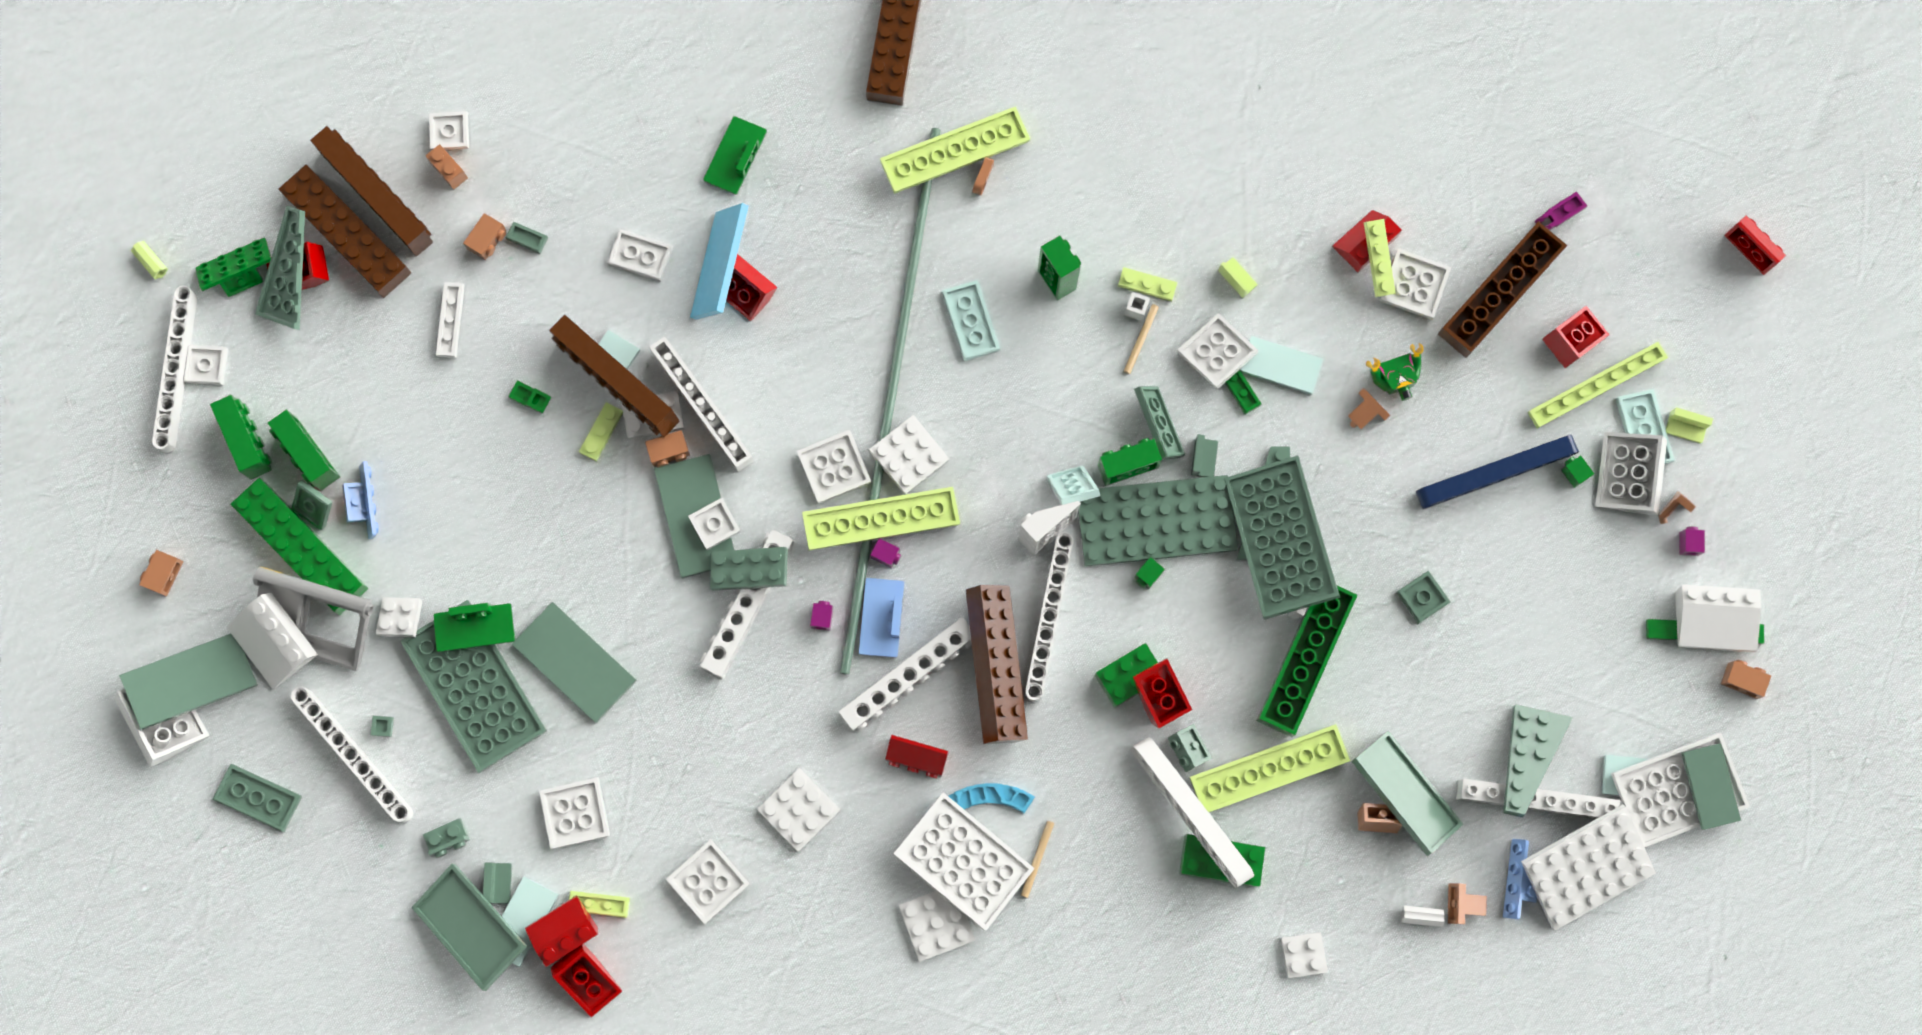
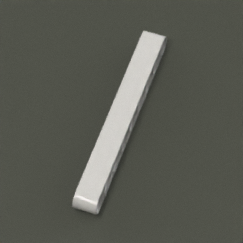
[152,286,197,453]
[1025,532,1073,702]
[291,687,413,823]
[1132,737,1254,888]

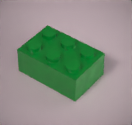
[1097,438,1162,486]
[1094,643,1158,708]

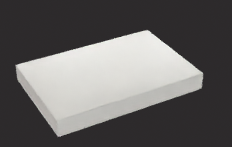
[607,229,673,282]

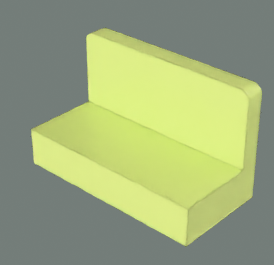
[1218,257,1258,298]
[1666,407,1713,444]

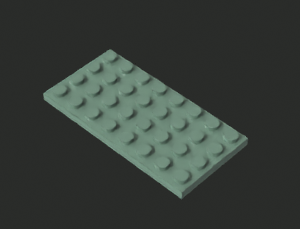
[1225,455,1340,620]
[1078,475,1238,567]
[400,600,547,773]

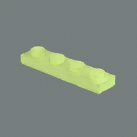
[1364,219,1396,297]

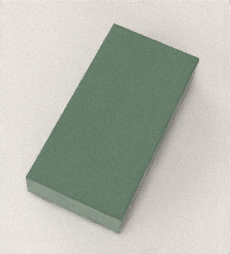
[505,221,548,254]

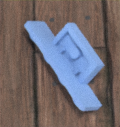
[342,461,379,539]
[1503,839,1537,919]

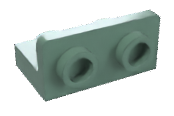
[1168,724,1212,772]
[423,818,470,858]

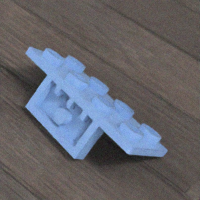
[859,578,904,658]

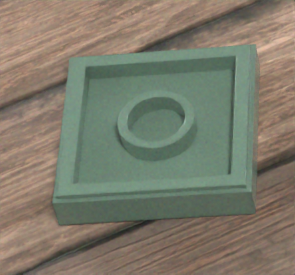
[291,480,333,530]
[1396,570,1451,624]

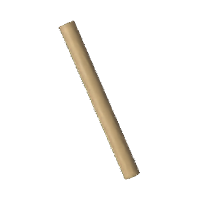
[1123,304,1159,374]
[1021,820,1055,898]

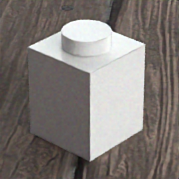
[1124,292,1150,322]

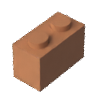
[425,144,468,190]
[463,213,506,260]
[645,430,690,468]
[139,550,184,597]
[1721,660,1771,699]
[1357,803,1402,833]

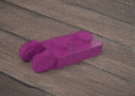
[1534,191,1587,230]

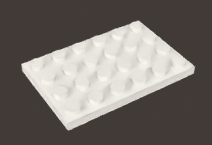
[1611,733,1750,847]
[893,792,1035,931]
[1521,804,1656,930]

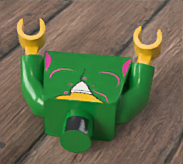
[1366,343,1424,401]

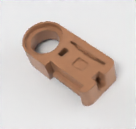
[972,157,994,196]

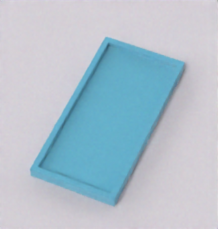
[690,203,749,320]

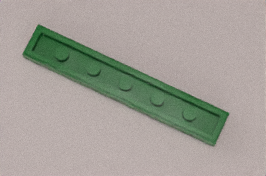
[1646,619,1765,644]

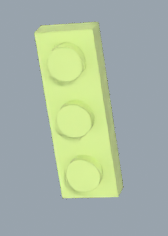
[1118,267,1177,302]
[579,402,623,462]

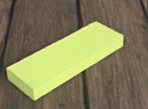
[569,891,630,918]

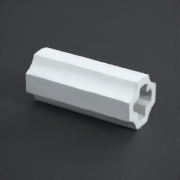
[1401,906,1445,927]

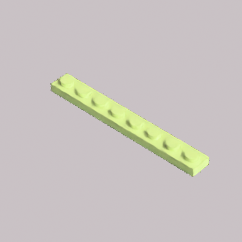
[1527,342,1668,429]

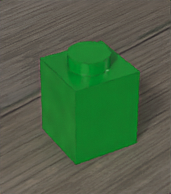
[1561,455,1595,488]
[1134,557,1165,589]

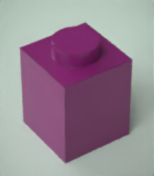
[1679,526,1705,556]
[870,538,902,569]
[810,601,834,631]

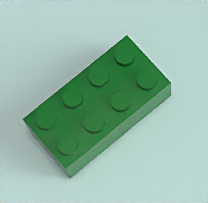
[1037,235,1081,301]
[210,394,272,480]
[267,409,340,491]
[1179,834,1266,887]

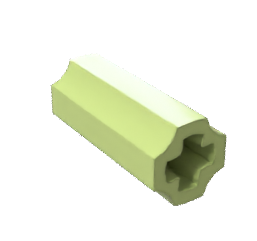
[131,241,168,280]

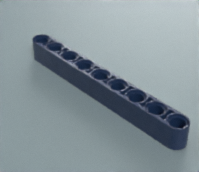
[1415,434,1579,509]

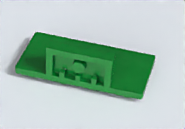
[703,116,767,195]
[195,237,271,297]
[433,603,515,652]

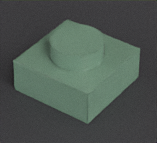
[370,715,394,737]

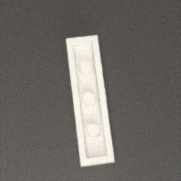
[436,282,464,358]

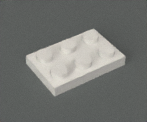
[621,391,685,439]

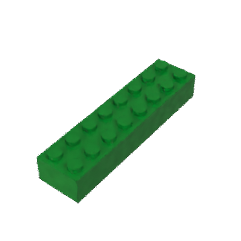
[230,478,369,615]
[1256,585,1358,738]

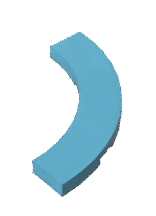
[948,783,1035,813]

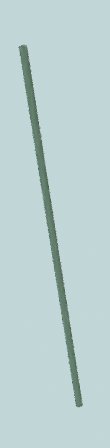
[840,128,941,675]

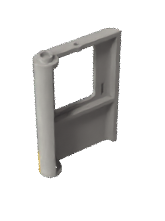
[253,567,374,671]

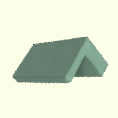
[1191,434,1218,477]
[483,862,512,903]

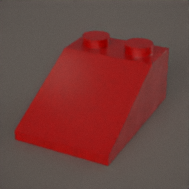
[266,242,329,290]
[1542,306,1609,368]
[1133,658,1193,728]
[550,944,622,1018]

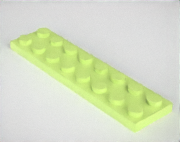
[880,106,1030,194]
[802,487,960,551]
[1189,724,1350,813]

